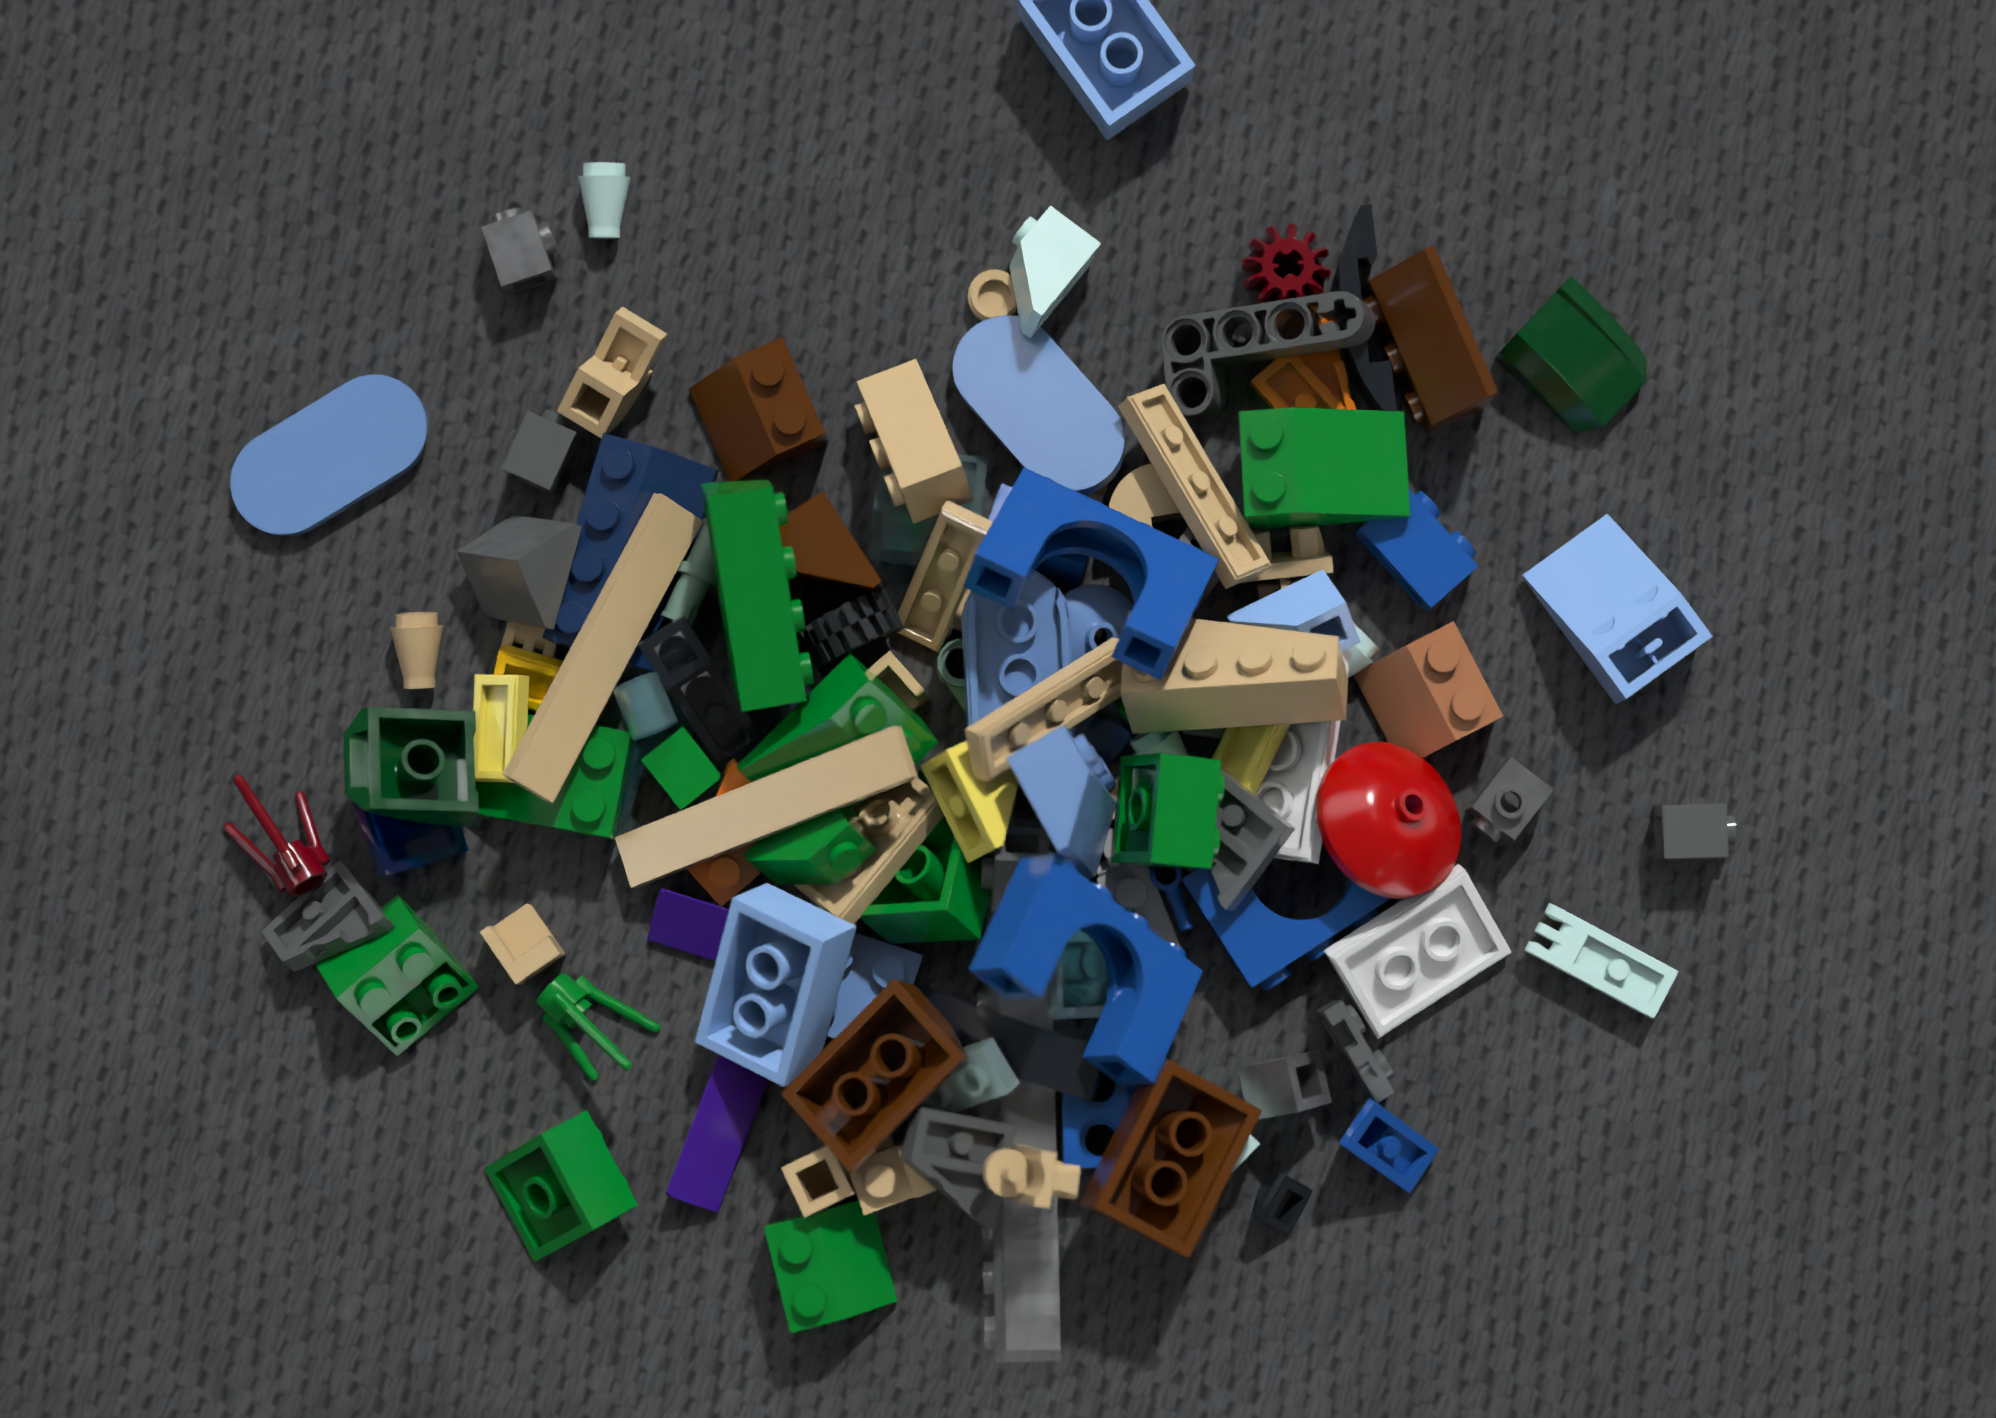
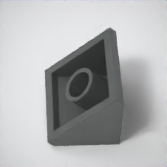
[456,515,582,630]

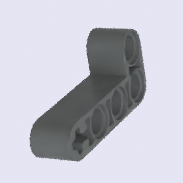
[1162,291,1375,422]

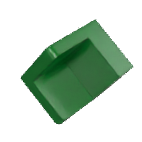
[641,727,721,811]

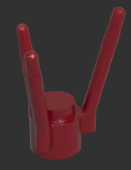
[223,774,331,897]

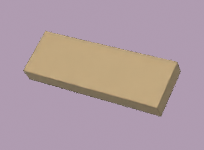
[897,500,993,653]

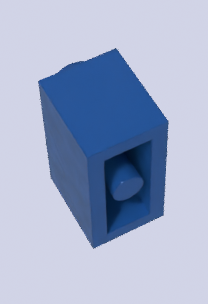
[1355,488,1478,613]

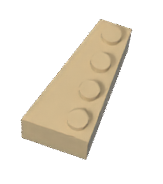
[1120,610,1348,734]

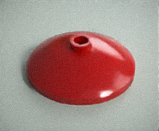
[1316,742,1461,899]

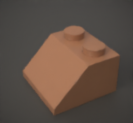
[1352,621,1503,758]

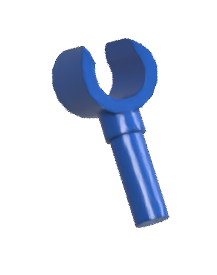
[1150,866,1193,932]

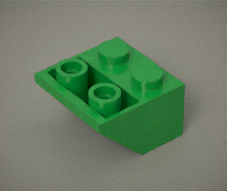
[315,894,479,1056]

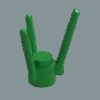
[536,972,661,1082]

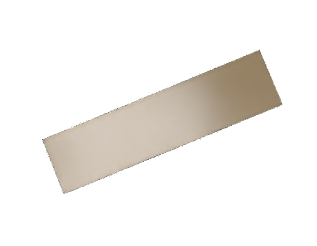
[1118,384,1272,589]
[965,637,1123,782]

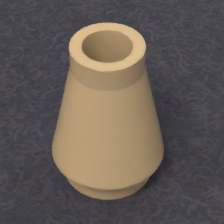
[390,612,444,689]

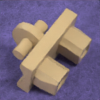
[1240,525,1333,599]
[982,1144,1081,1208]

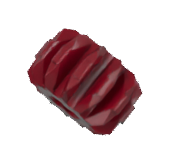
[1241,223,1331,304]

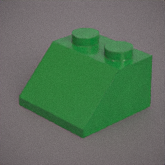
[1111,753,1225,869]
[484,1110,638,1262]
[764,1200,897,1333]

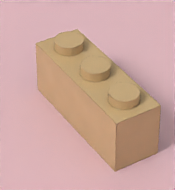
[854,359,974,524]

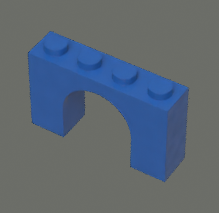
[964,467,1219,680]
[969,852,1203,1085]
[1180,869,1403,991]

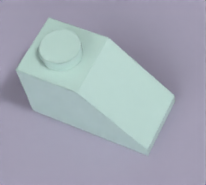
[1009,206,1101,339]

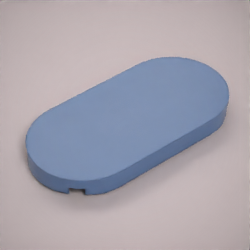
[952,315,1125,495]
[230,375,429,536]
[962,571,1075,738]

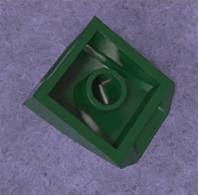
[1494,276,1647,434]
[343,707,479,827]

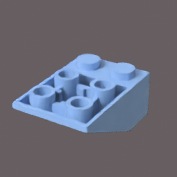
[1522,514,1713,704]

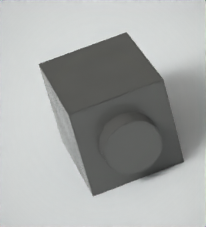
[501,409,582,497]
[1653,803,1736,861]

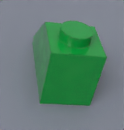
[744,806,878,885]

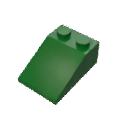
[1239,407,1411,530]
[736,653,939,808]
[475,714,637,840]
[860,770,991,944]

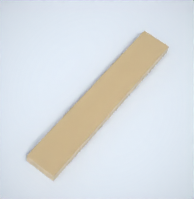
[502,493,703,803]
[615,726,918,888]

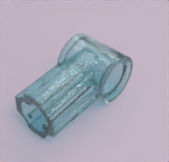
[613,672,678,741]

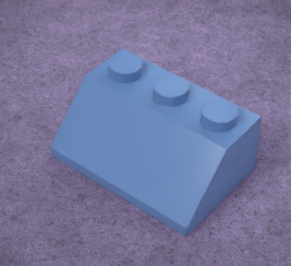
[1006,724,1117,880]

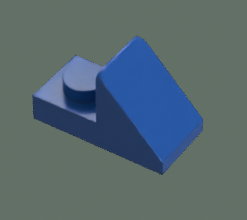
[1339,1098,1439,1193]

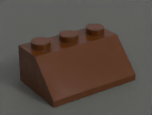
[1362,245,1498,433]
[781,978,968,1173]
[1079,1059,1262,1258]

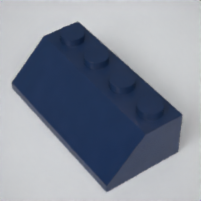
[542,433,719,673]

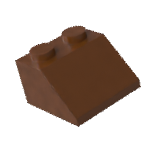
[689,337,828,482]
[779,492,884,596]

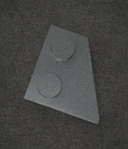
[1210,767,1296,911]
[261,859,395,972]
[1315,1000,1396,1103]
[901,1106,1016,1229]

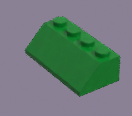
[700,480,814,712]

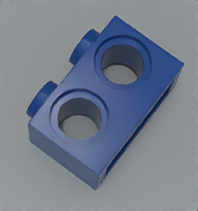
[1061,1081,1137,1168]

